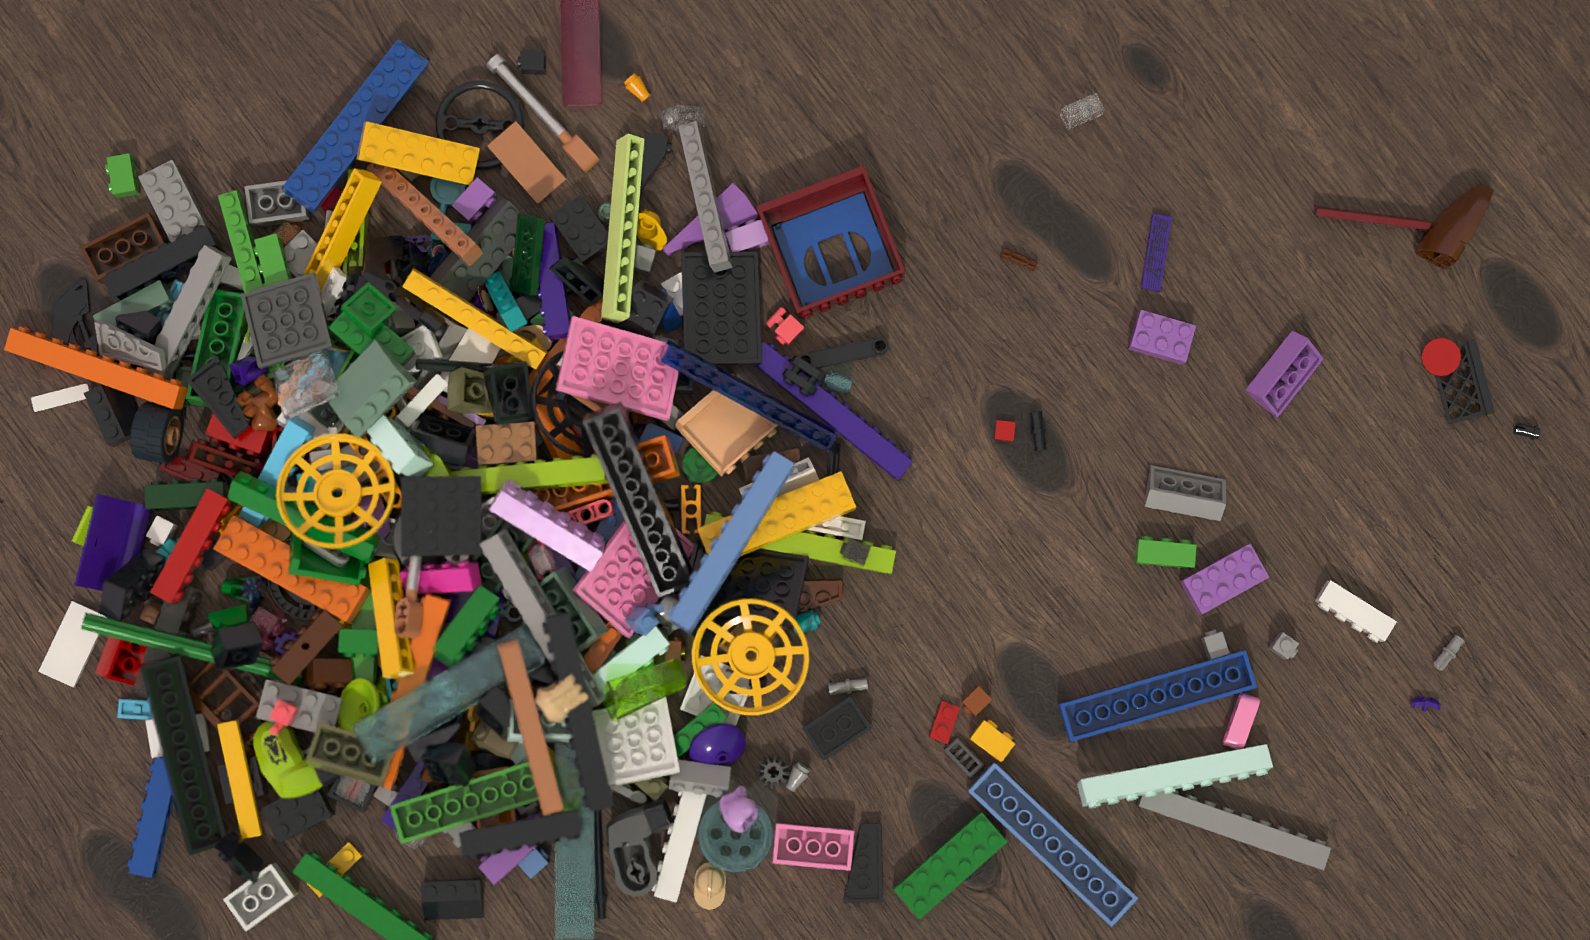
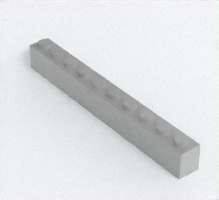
[480,529,606,708]
[1136,790,1331,870]

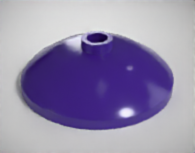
[689,723,746,767]

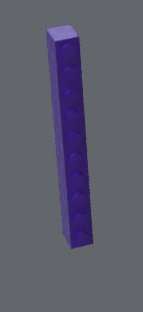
[754,342,913,481]

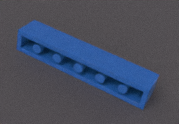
[128,757,174,878]

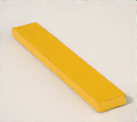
[217,720,263,839]

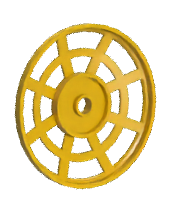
[276,434,396,548]
[692,598,809,715]

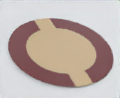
[478,285,497,317]

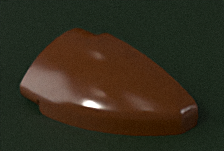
[1415,184,1493,270]

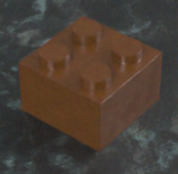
[302,658,352,693]

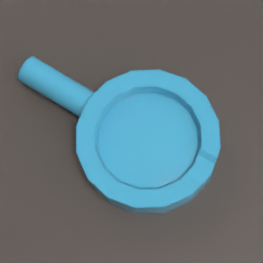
[430,178,467,215]

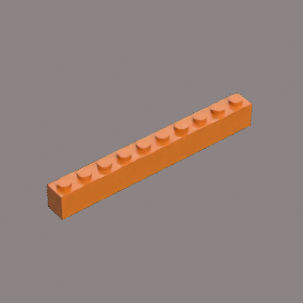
[4,326,188,409]
[379,593,452,789]

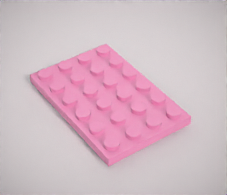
[556,316,683,421]
[572,520,694,639]

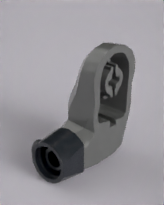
[606,799,673,896]

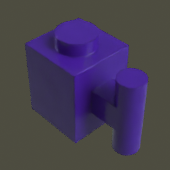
[229,356,269,385]

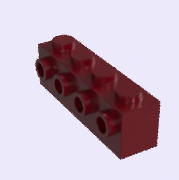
[185,438,265,479]

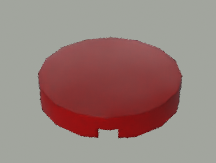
[1421,338,1461,376]

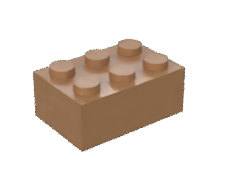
[476,422,539,466]

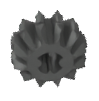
[757,755,790,788]

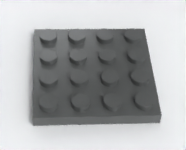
[241,272,334,369]

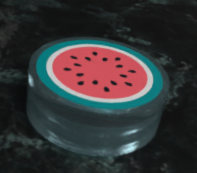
[427,241,446,259]

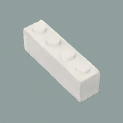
[739,457,819,497]
[1315,580,1397,643]

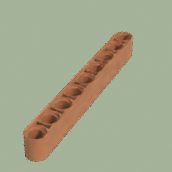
[498,639,563,816]

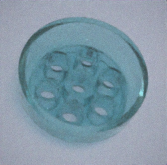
[698,801,773,872]

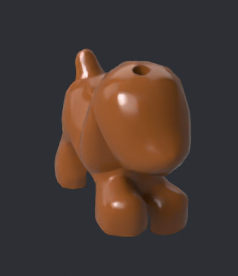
[236,375,282,432]

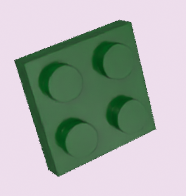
[341,282,397,335]

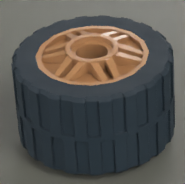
[130,402,184,464]

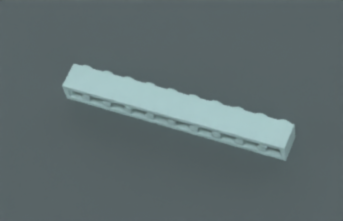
[510,625,670,765]
[1077,744,1273,808]

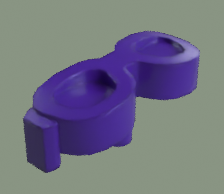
[1411,696,1441,712]

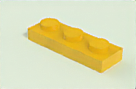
[306,842,363,897]

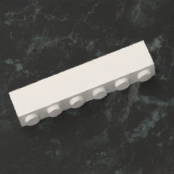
[652,791,707,902]

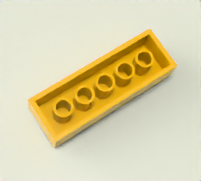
[356,121,480,186]

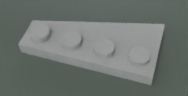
[95,319,167,371]

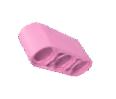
[1222,692,1260,750]

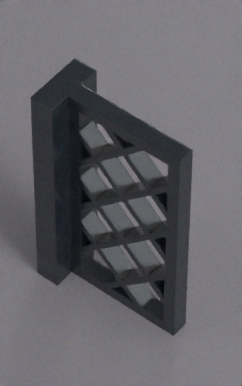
[1435,338,1495,424]

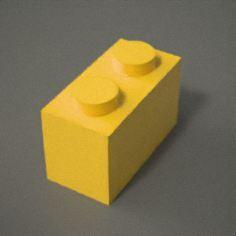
[969,720,1015,762]

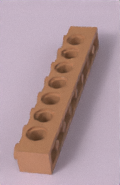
[366,163,483,267]

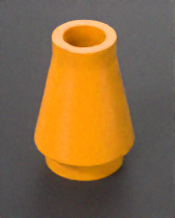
[624,73,650,102]

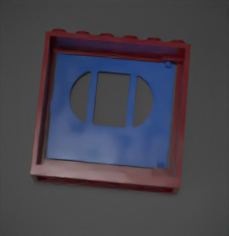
[756,165,905,319]

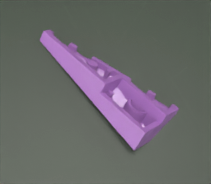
[663,183,759,256]

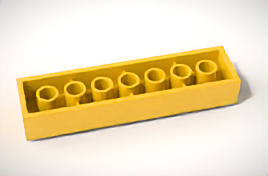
[697,471,856,556]

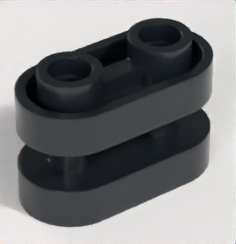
[782,355,826,397]

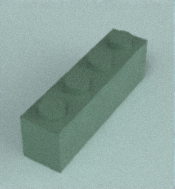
[93,280,175,327]

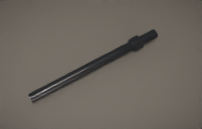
[593,810,607,919]

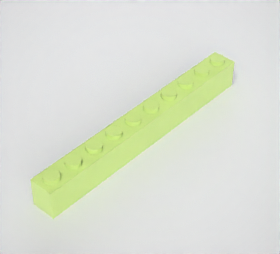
[601,134,644,323]

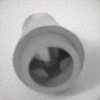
[785,762,811,792]

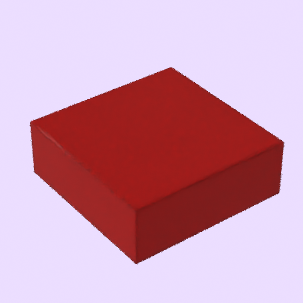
[994,420,1016,442]

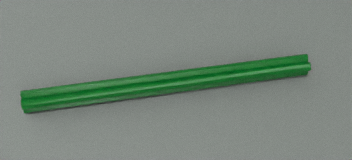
[81,612,302,685]

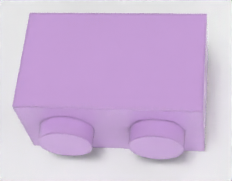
[725,219,769,252]

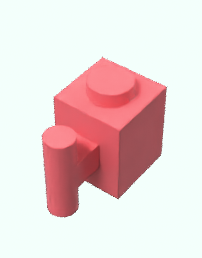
[765,307,804,346]
[269,700,300,735]

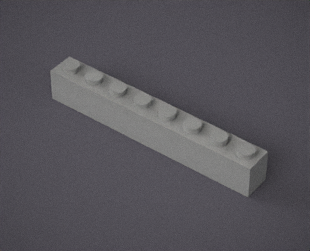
[678,121,733,272]
[142,245,232,381]

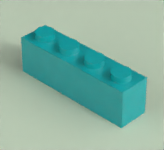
[484,271,527,332]

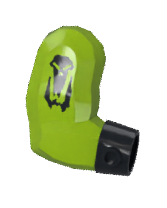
[253,721,343,799]

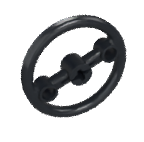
[435,80,525,170]

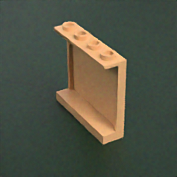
[675,373,780,477]

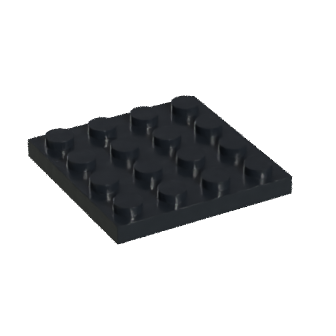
[401,476,482,557]

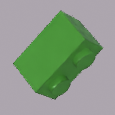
[105,153,140,198]

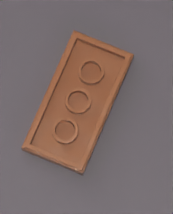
[487,121,566,204]

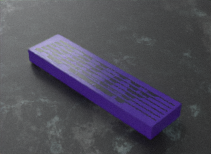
[1141,214,1172,292]

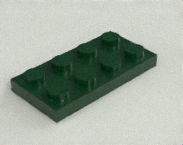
[510,214,545,296]

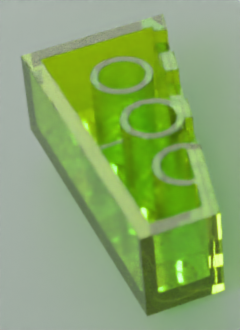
[604,658,687,722]

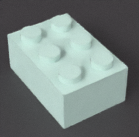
[367,415,434,477]

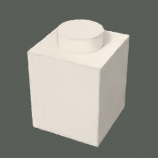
[146,516,178,547]

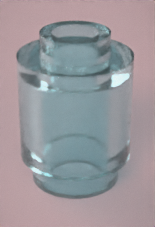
[824,370,853,393]

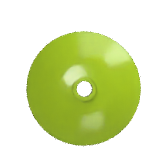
[338,678,380,735]

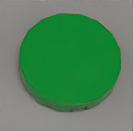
[682,447,718,483]

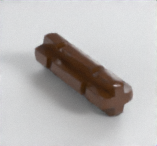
[1001,248,1037,271]

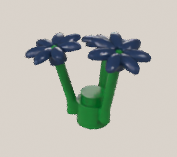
[222,574,268,615]

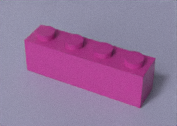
[400,560,482,594]

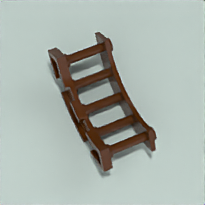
[186,662,268,758]

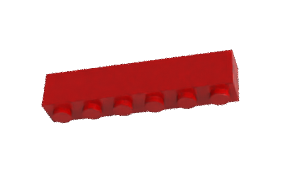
[150,488,232,604]

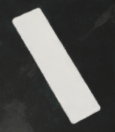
[397,374,448,426]
[31,384,89,412]

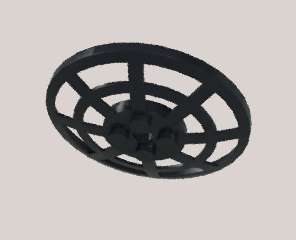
[531,351,641,458]

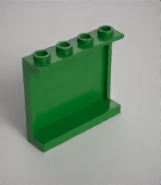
[288,531,366,586]

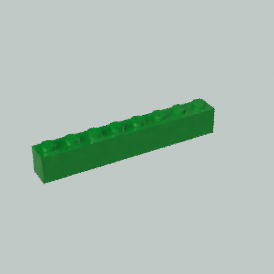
[227,471,382,563]
[292,851,434,940]

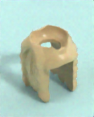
[535,674,588,723]

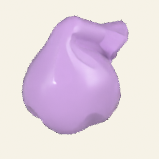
[719,785,758,833]

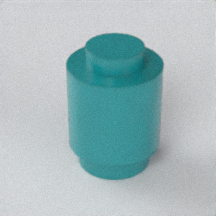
[794,610,821,634]

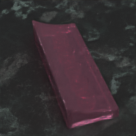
[560,0,602,106]

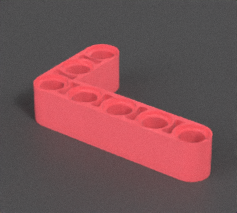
[528,499,616,580]

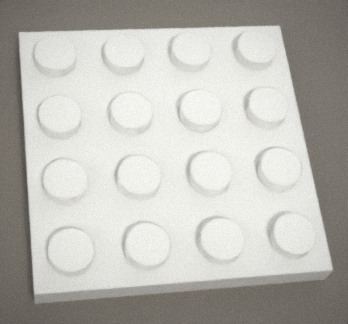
[592,696,680,787]

